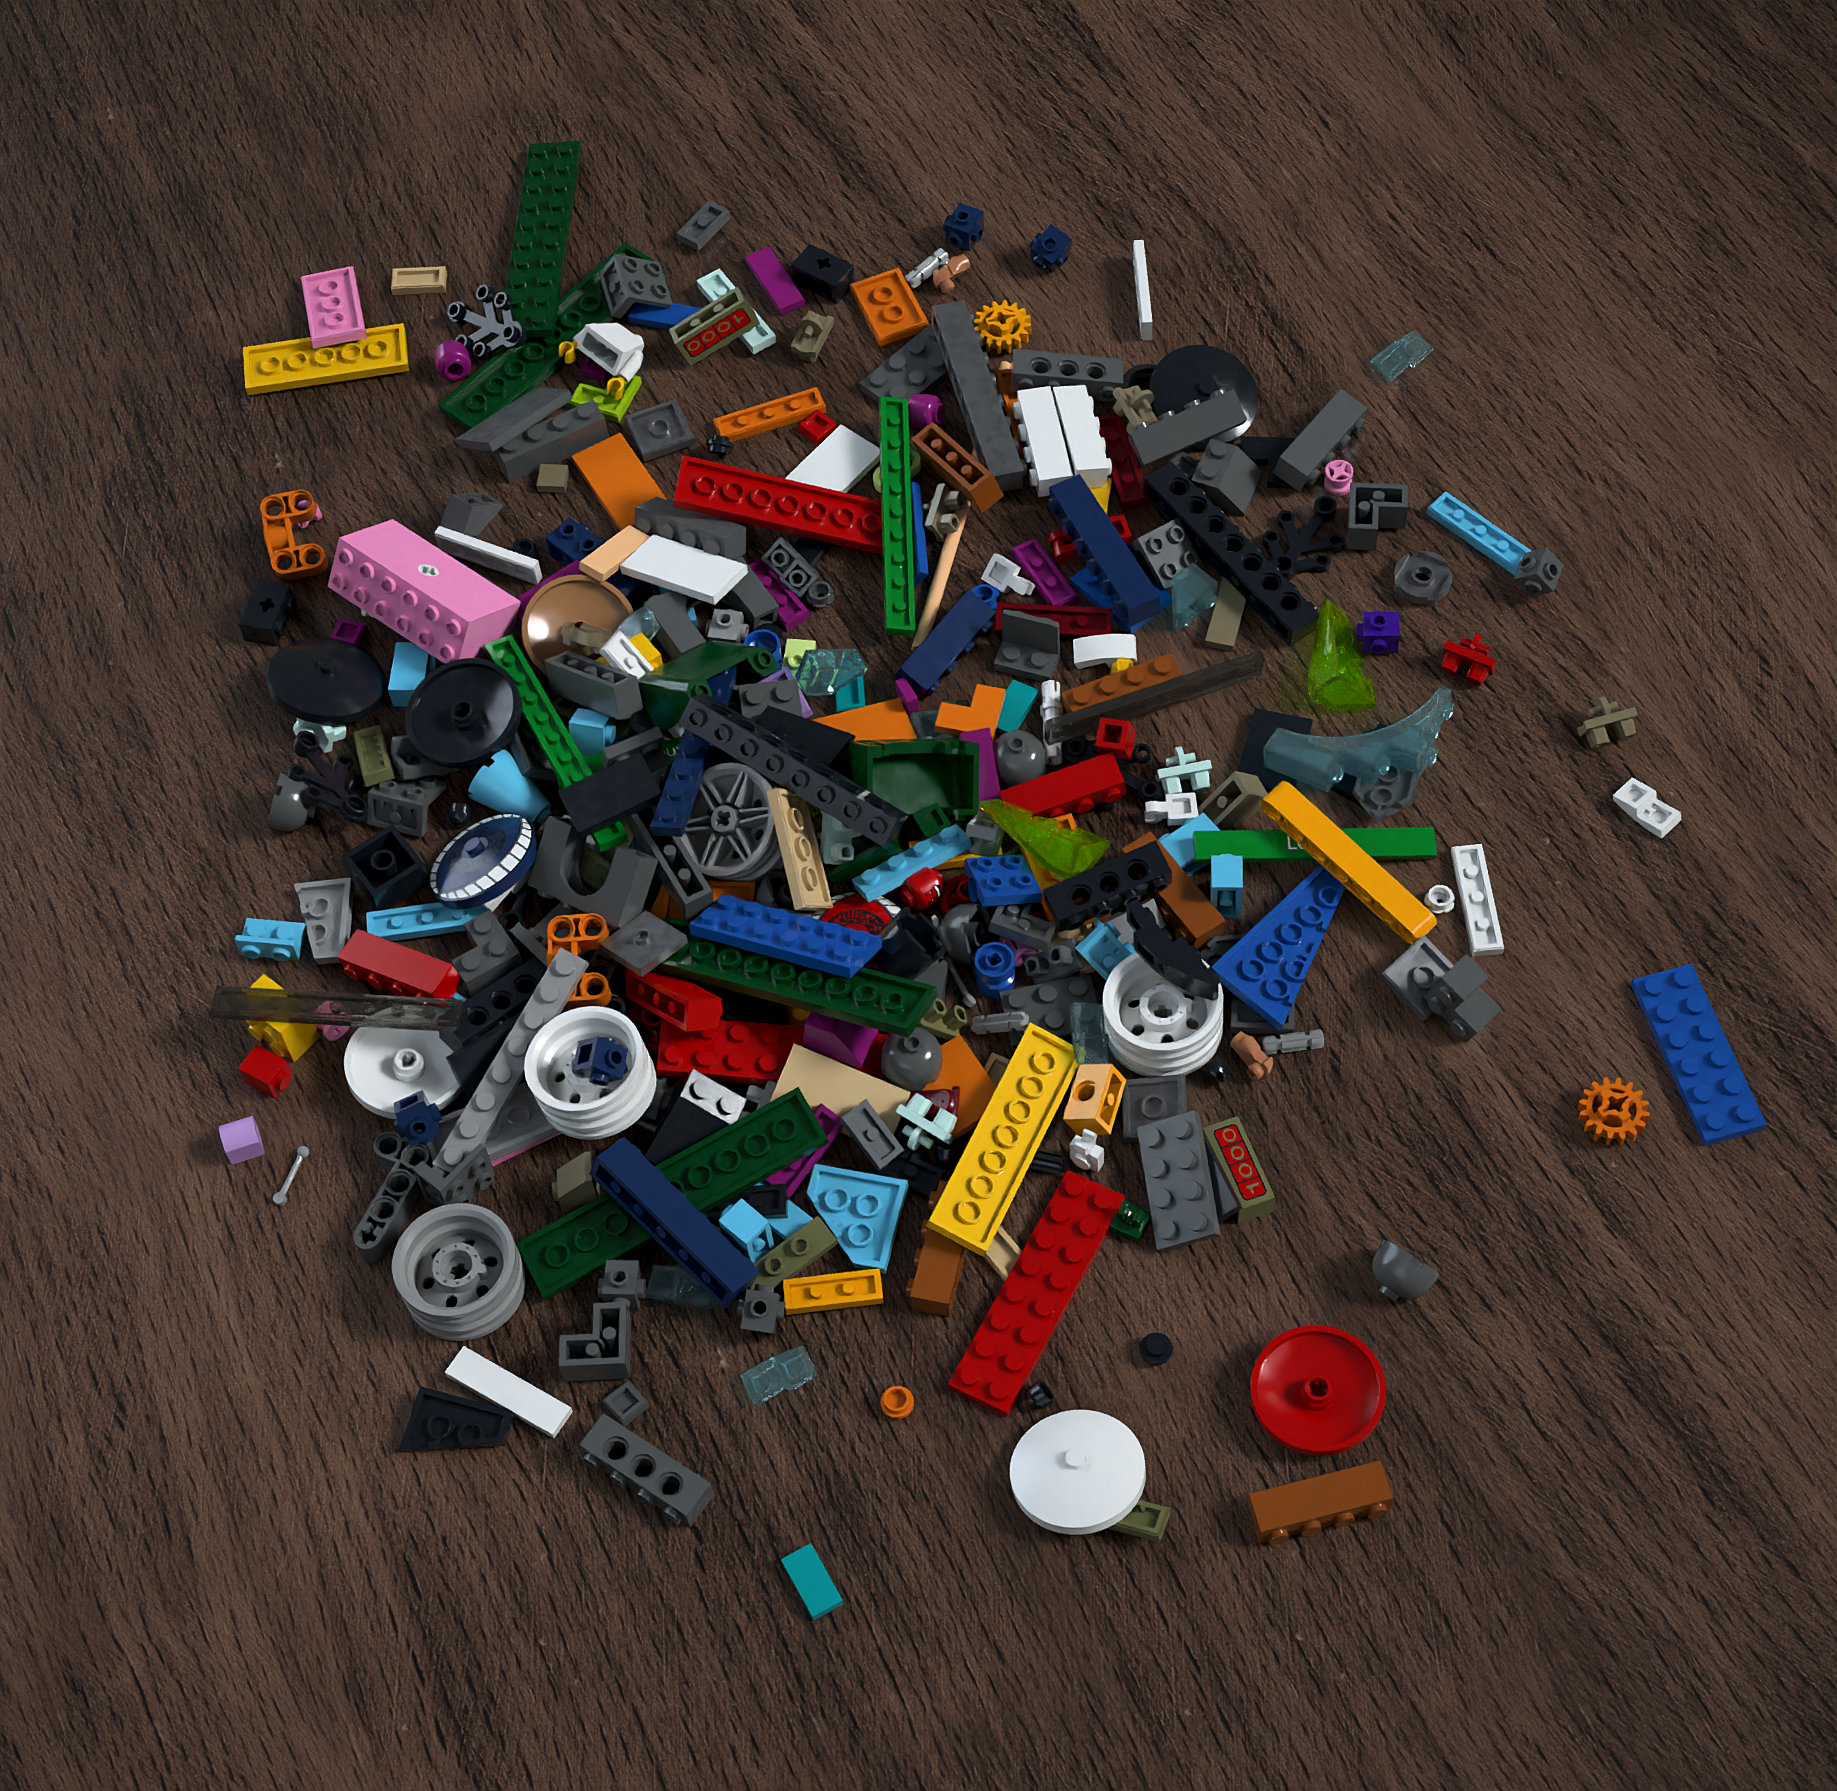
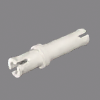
[1040,680,1063,765]

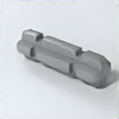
[904,248,949,289]
[971,1011,1029,1035]
[1262,1029,1324,1055]

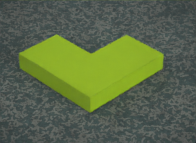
[568,375,642,423]

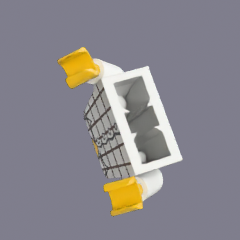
[559,323,644,400]

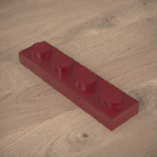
[1098,413,1149,510]
[995,602,1113,638]

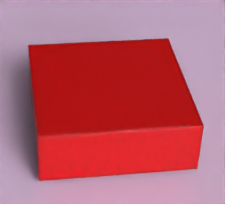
[798,409,837,446]

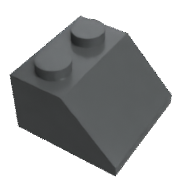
[1191,439,1263,517]

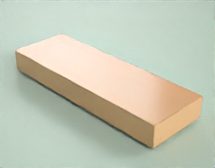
[579,525,650,582]

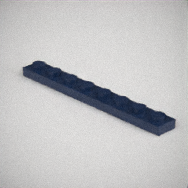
[650,663,740,837]

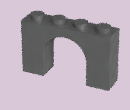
[643,557,779,660]
[527,816,659,931]

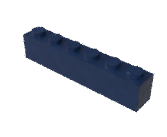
[1047,474,1160,626]
[589,1137,760,1309]

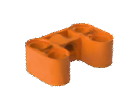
[260,490,328,580]
[547,913,612,1011]

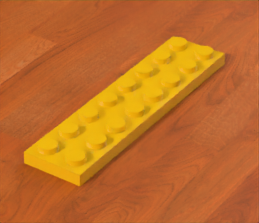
[926,1022,1085,1257]

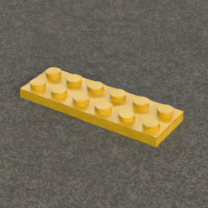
[243,323,409,395]

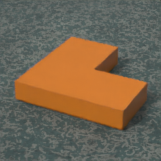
[935,684,1006,742]

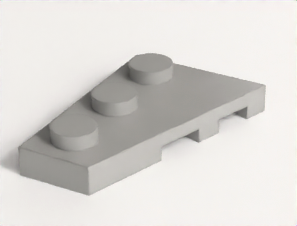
[294,877,355,965]

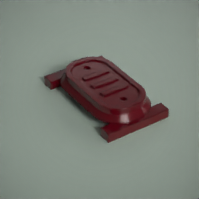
[904,1086,960,1124]

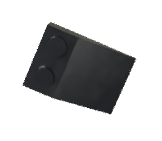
[643,1069,746,1166]

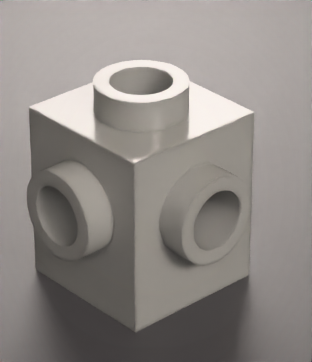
[705,609,749,644]

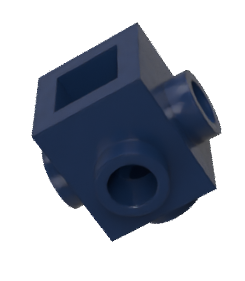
[943,203,984,251]
[1030,224,1072,273]
[572,1036,628,1086]
[394,1090,443,1146]

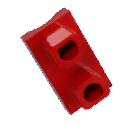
[1441,633,1497,686]

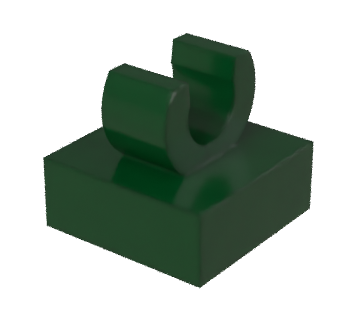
[910,802,952,841]
[1109,1200,1152,1244]

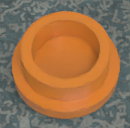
[881,1386,914,1419]

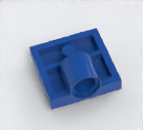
[964,854,1042,907]

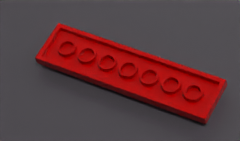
[672,455,883,555]
[656,1018,890,1085]
[948,1170,1125,1417]

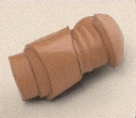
[933,254,970,294]
[1230,1031,1273,1080]

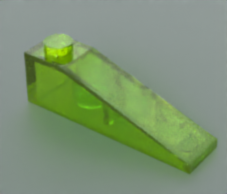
[1308,599,1377,710]
[979,799,1111,881]

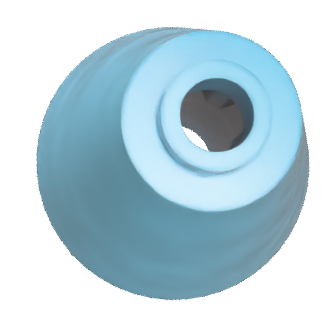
[468,750,552,827]

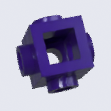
[1356,611,1400,654]

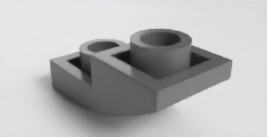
[761,537,819,598]

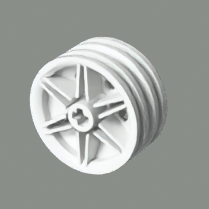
[1103,953,1223,1077]
[524,1006,657,1140]

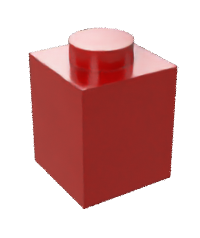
[1095,718,1136,760]
[238,1044,293,1099]

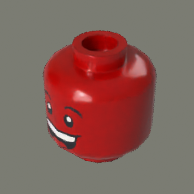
[899,867,945,911]

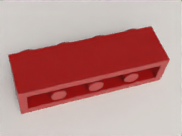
[999,751,1127,833]
[337,929,463,1011]
[625,968,723,1032]

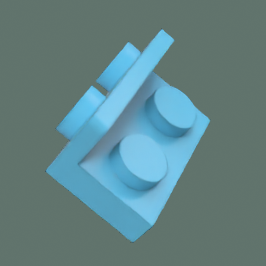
[234,918,307,962]
[1075,918,1137,981]

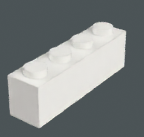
[1052,385,1112,488]
[1012,386,1073,497]

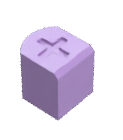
[219,1116,265,1165]

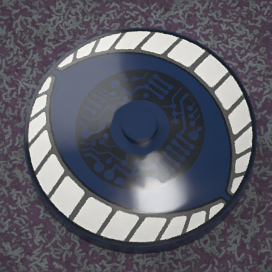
[428,813,540,909]

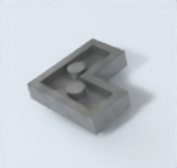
[988,903,1057,952]

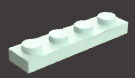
[697,268,776,355]

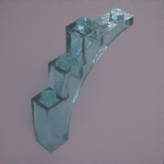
[1263,686,1454,792]

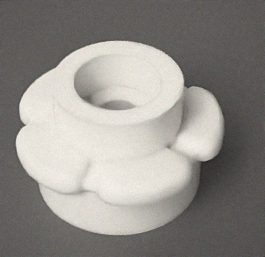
[1424,885,1455,914]

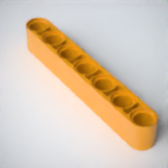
[1260,781,1437,945]

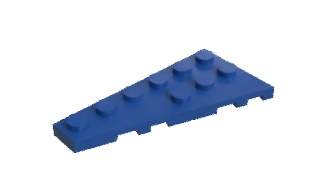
[1211,865,1346,1032]

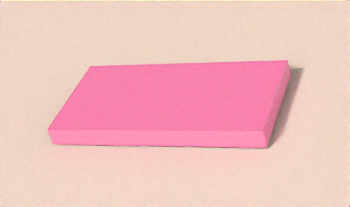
[301,266,367,349]

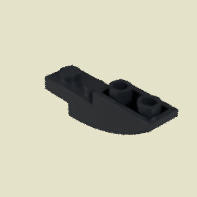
[1126,899,1220,1001]

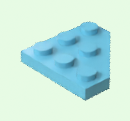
[807,1164,909,1274]

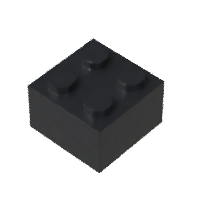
[342,824,429,911]

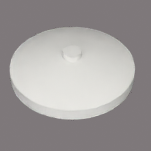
[344,1006,462,1119]
[1010,1410,1146,1535]

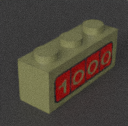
[669,286,760,366]
[1203,1116,1275,1224]

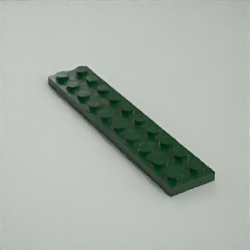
[500,141,582,338]
[438,242,665,431]
[653,917,938,1038]
[515,1087,830,1301]

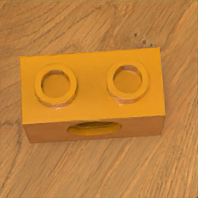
[1063,1064,1126,1135]

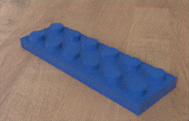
[689,894,882,978]
[1631,964,1767,1147]

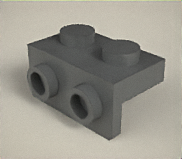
[391,735,459,780]

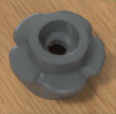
[806,581,835,608]

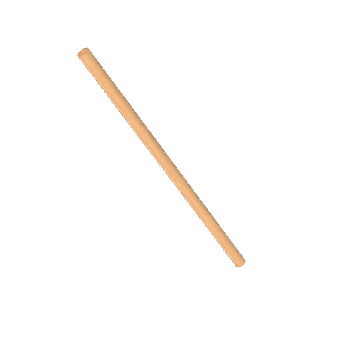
[911,361,1011,652]

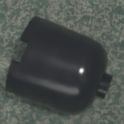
[868,907,946,980]

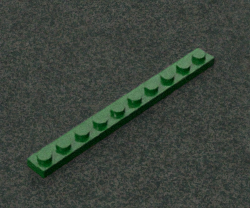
[878,396,916,637]
[484,635,629,852]

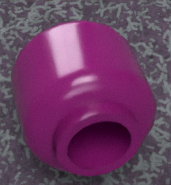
[434,340,471,381]
[908,394,946,430]

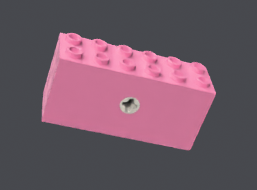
[328,519,521,664]

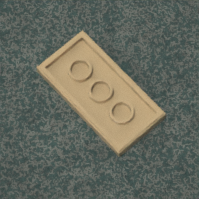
[767,788,833,911]
[769,1044,911,1137]

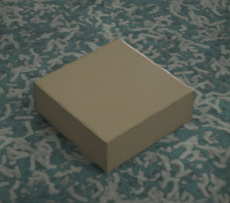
[537,464,569,493]

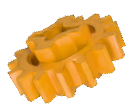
[974,300,1032,354]

